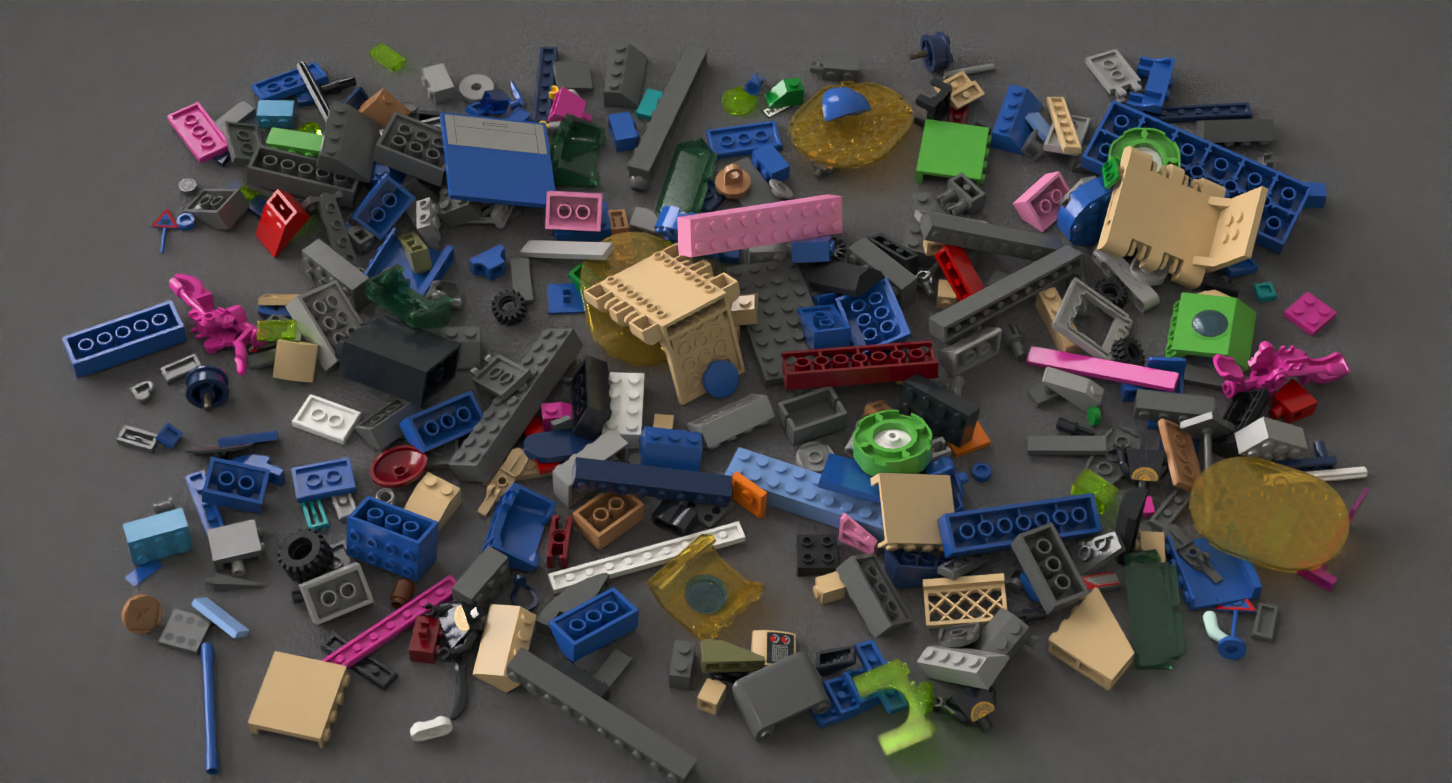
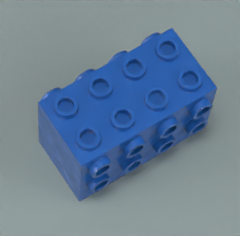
[346,496,439,581]

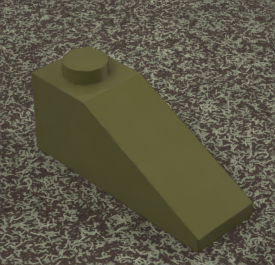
[397,232,433,274]
[700,639,765,673]

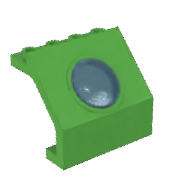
[1165,292,1257,373]

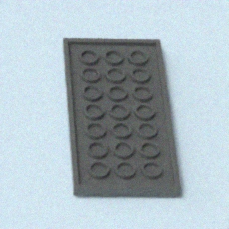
[724,257,834,385]

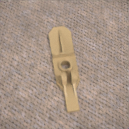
[477,448,529,517]

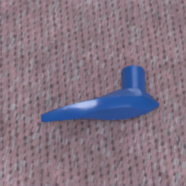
[509,81,524,110]

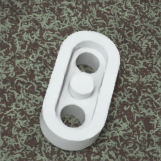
[410,716,453,742]

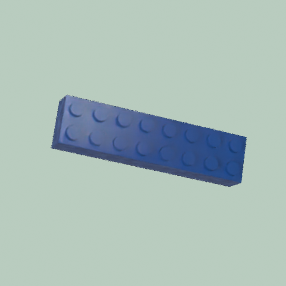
[937,493,1102,559]

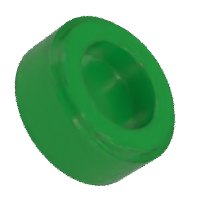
[1087,406,1101,426]

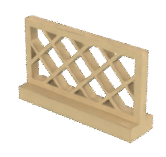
[923,573,1007,629]

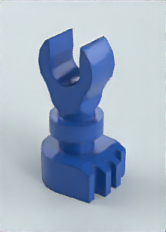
[744,72,765,95]

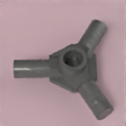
[916,262,941,298]

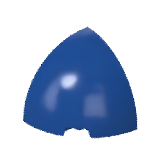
[822,87,872,122]

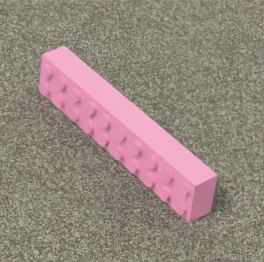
[677,194,843,257]

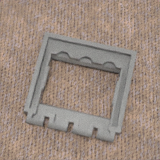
[1051,277,1133,361]

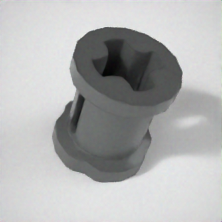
[152,496,176,515]

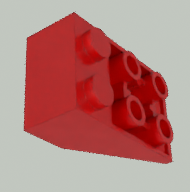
[255,189,310,258]

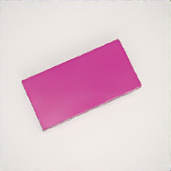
[167,102,229,164]

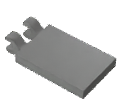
[1085,49,1143,103]

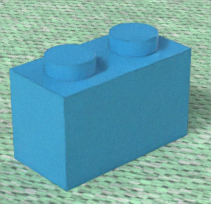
[256,100,296,128]

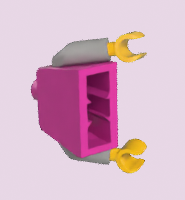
[539,86,592,133]

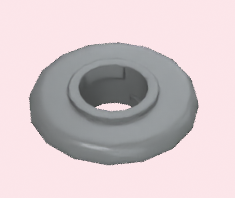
[769,179,793,199]

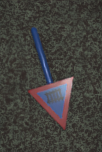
[151,209,179,254]

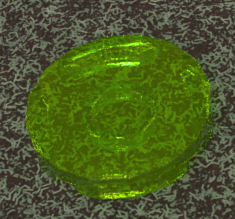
[722,86,757,116]

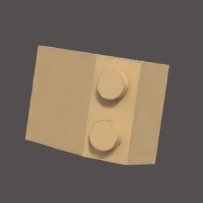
[404,472,462,531]

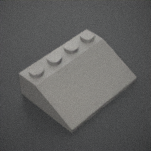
[285,280,363,371]

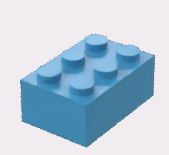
[123,508,193,566]

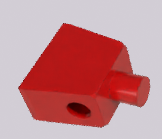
[1269,378,1318,423]

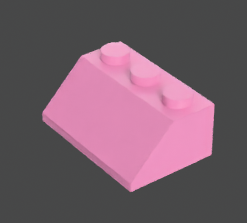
[1013,171,1070,232]
[545,191,604,232]

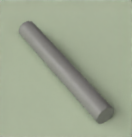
[943,63,994,79]

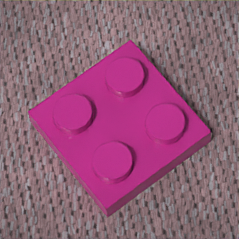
[1283,292,1337,337]

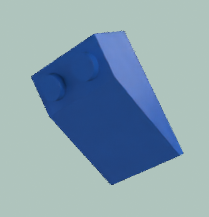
[797,304,851,349]

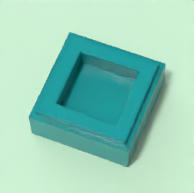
[1253,282,1277,302]

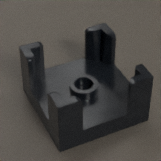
[913,78,952,128]

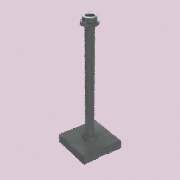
[1180,412,1235,536]

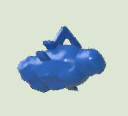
[925,457,969,512]

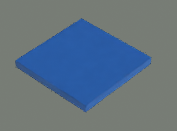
[818,453,881,504]

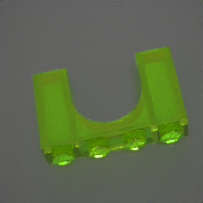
[853,658,935,757]

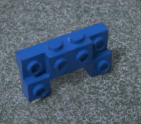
[1126,56,1176,114]

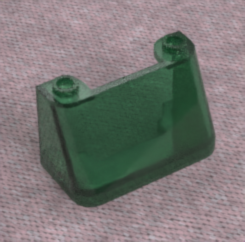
[550,113,606,188]
[365,264,453,329]

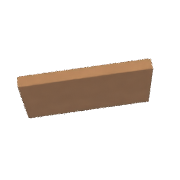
[1158,418,1205,496]

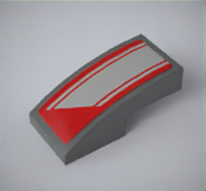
[1081,570,1123,593]

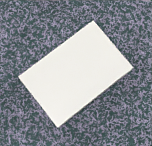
[292,394,362,445]

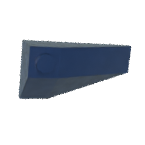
[884,548,971,589]

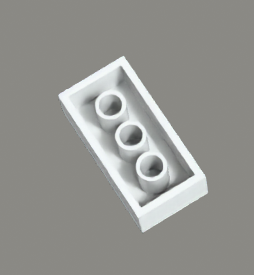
[602,372,644,449]

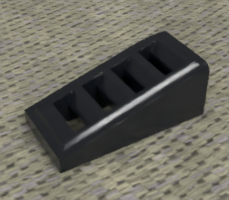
[816,645,856,676]

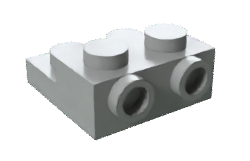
[416,197,441,250]

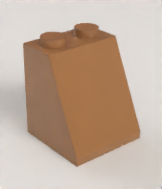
[358,88,411,138]

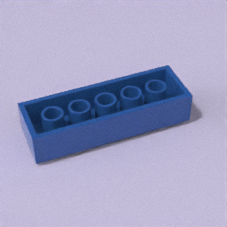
[62,300,187,379]

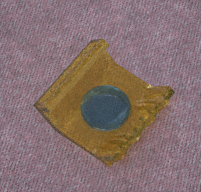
[646,534,766,641]

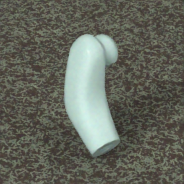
[1203,611,1228,642]

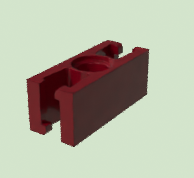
[546,515,573,569]

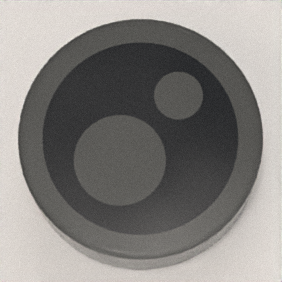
[179,178,198,196]

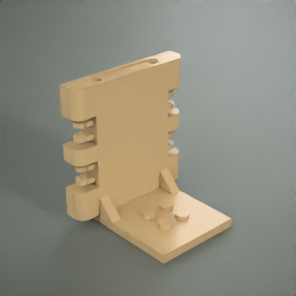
[1097,146,1268,290]
[583,243,745,405]

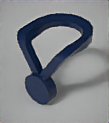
[510,574,538,611]

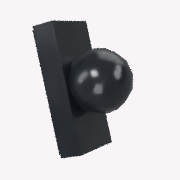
[1200,274,1240,298]

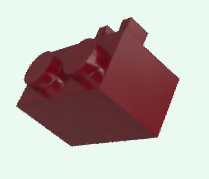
[409,616,445,664]

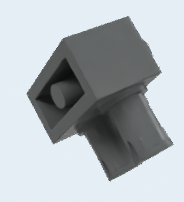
[935,172,986,216]

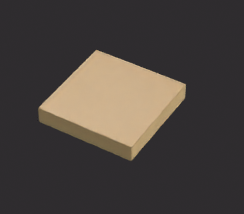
[258,294,301,305]

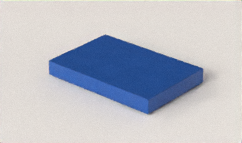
[291,457,357,503]

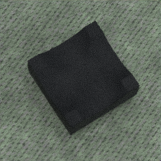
[796,534,838,577]

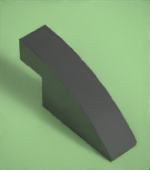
[535,572,610,638]

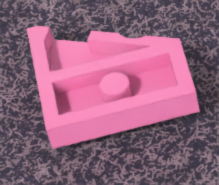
[839,513,878,554]

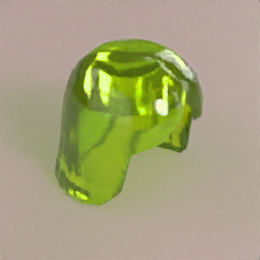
[904,681,934,717]

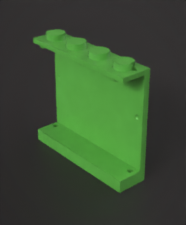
[915,119,992,188]

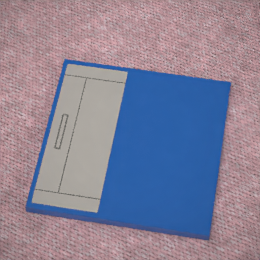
[440,112,556,209]

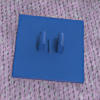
[548,283,586,315]

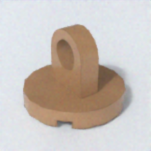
[715,164,751,199]
[121,593,162,635]

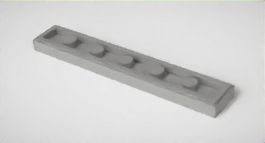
[519,240,615,260]

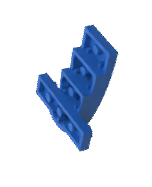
[809,639,909,729]

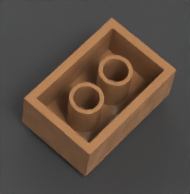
[573,492,645,551]

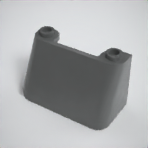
[732,651,832,743]

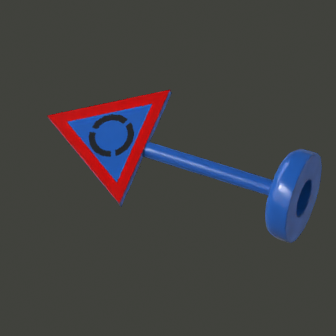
[1215,598,1256,660]

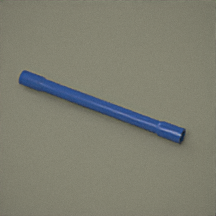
[201,643,219,775]

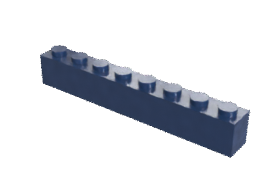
[572,457,732,507]

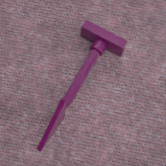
[1294,487,1369,592]

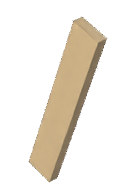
[1046,97,1082,154]

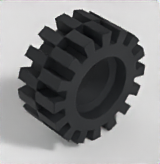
[1094,277,1128,310]
[491,289,527,326]
[1111,336,1145,366]

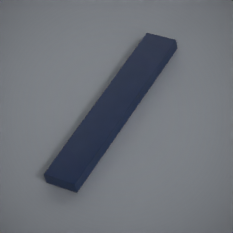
[532,47,558,124]
[1144,102,1252,124]

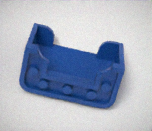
[480,482,556,572]

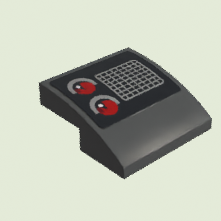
[245,331,277,370]

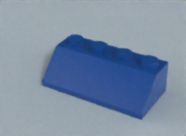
[990,84,1042,156]
[399,390,483,453]
[548,587,639,663]

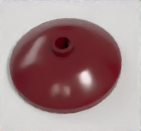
[370,445,428,488]

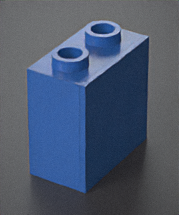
[791,236,835,263]

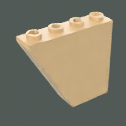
[1047,587,1134,691]

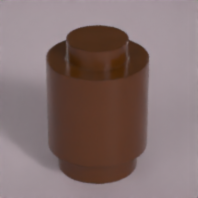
[390,578,416,609]

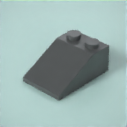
[182,188,250,230]

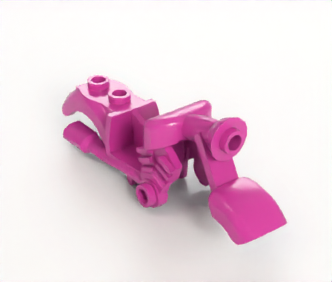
[169,274,270,376]
[1213,341,1351,399]

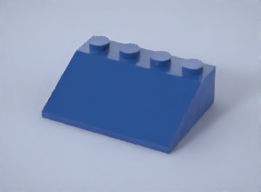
[835,277,912,358]

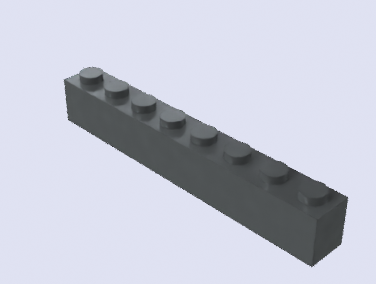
[920,212,1062,261]

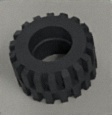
[277,528,334,584]

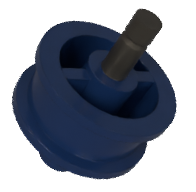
[908,31,953,72]
[185,365,229,412]

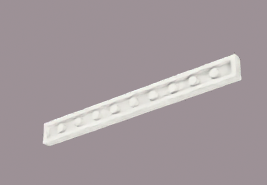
[548,521,745,594]

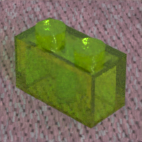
[1070,468,1119,515]

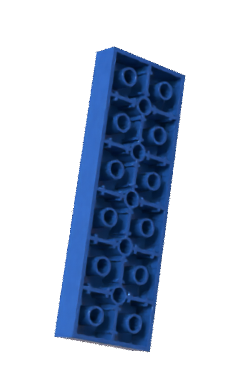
[1081,100,1313,254]

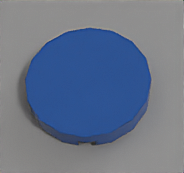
[702,360,739,398]

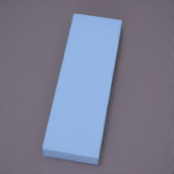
[191,597,250,638]

